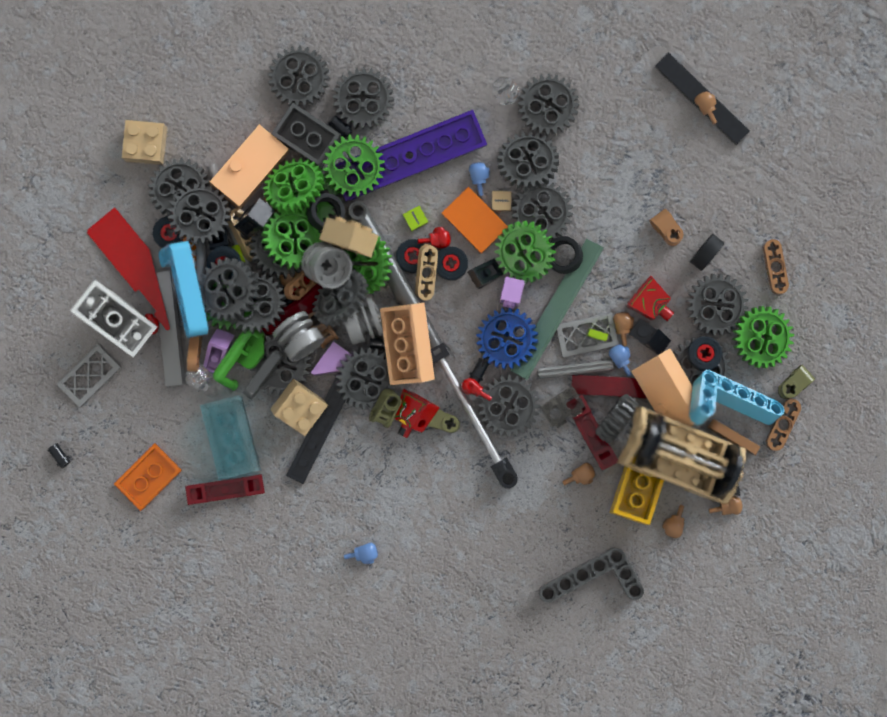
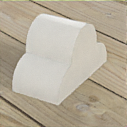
[70,280,157,357]

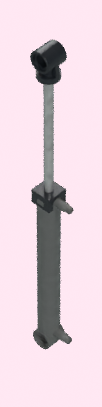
[348,201,518,488]

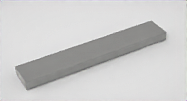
[156,271,186,387]

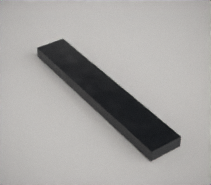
[655,52,750,145]
[286,373,355,484]

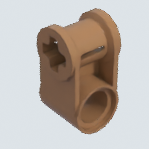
[649,209,684,246]
[308,312,339,349]

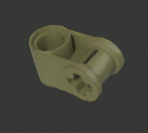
[778,365,815,399]
[369,389,401,428]
[428,410,460,433]

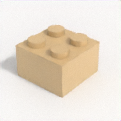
[122,120,167,165]
[319,216,378,258]
[271,378,328,436]

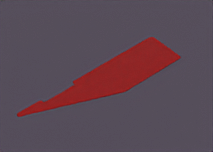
[87,208,170,330]

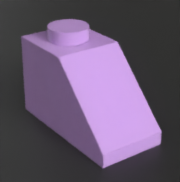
[202,328,235,373]
[311,341,352,376]

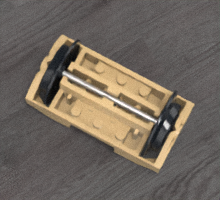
[618,407,746,504]

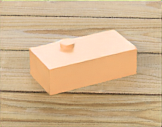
[210,124,289,210]
[380,303,435,385]
[631,349,695,427]

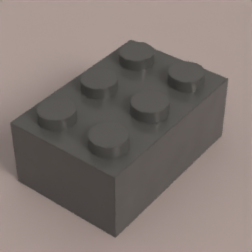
[271,103,341,168]

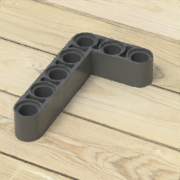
[539,547,644,603]

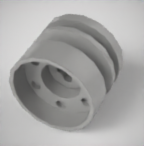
[302,242,352,289]
[345,297,383,345]
[273,311,325,362]

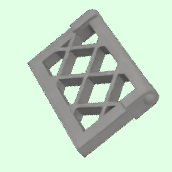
[556,313,619,357]
[56,343,121,408]

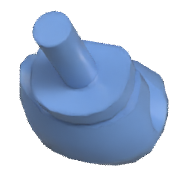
[469,163,490,196]
[608,344,632,377]
[344,543,378,564]

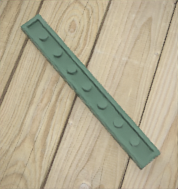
[510,239,604,380]

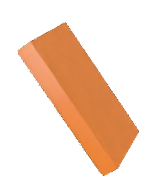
[441,187,508,254]
[114,443,182,511]

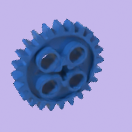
[476,308,539,370]

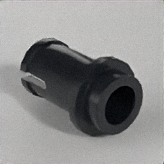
[328,116,353,139]
[369,336,385,350]
[469,358,490,383]
[47,443,71,468]

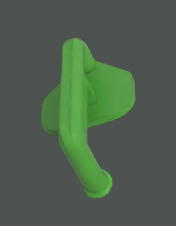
[213,329,264,391]

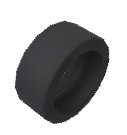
[306,193,345,231]
[690,234,724,271]
[549,236,583,274]

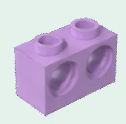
[499,277,525,309]

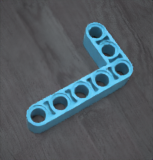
[159,241,208,338]
[689,370,785,425]

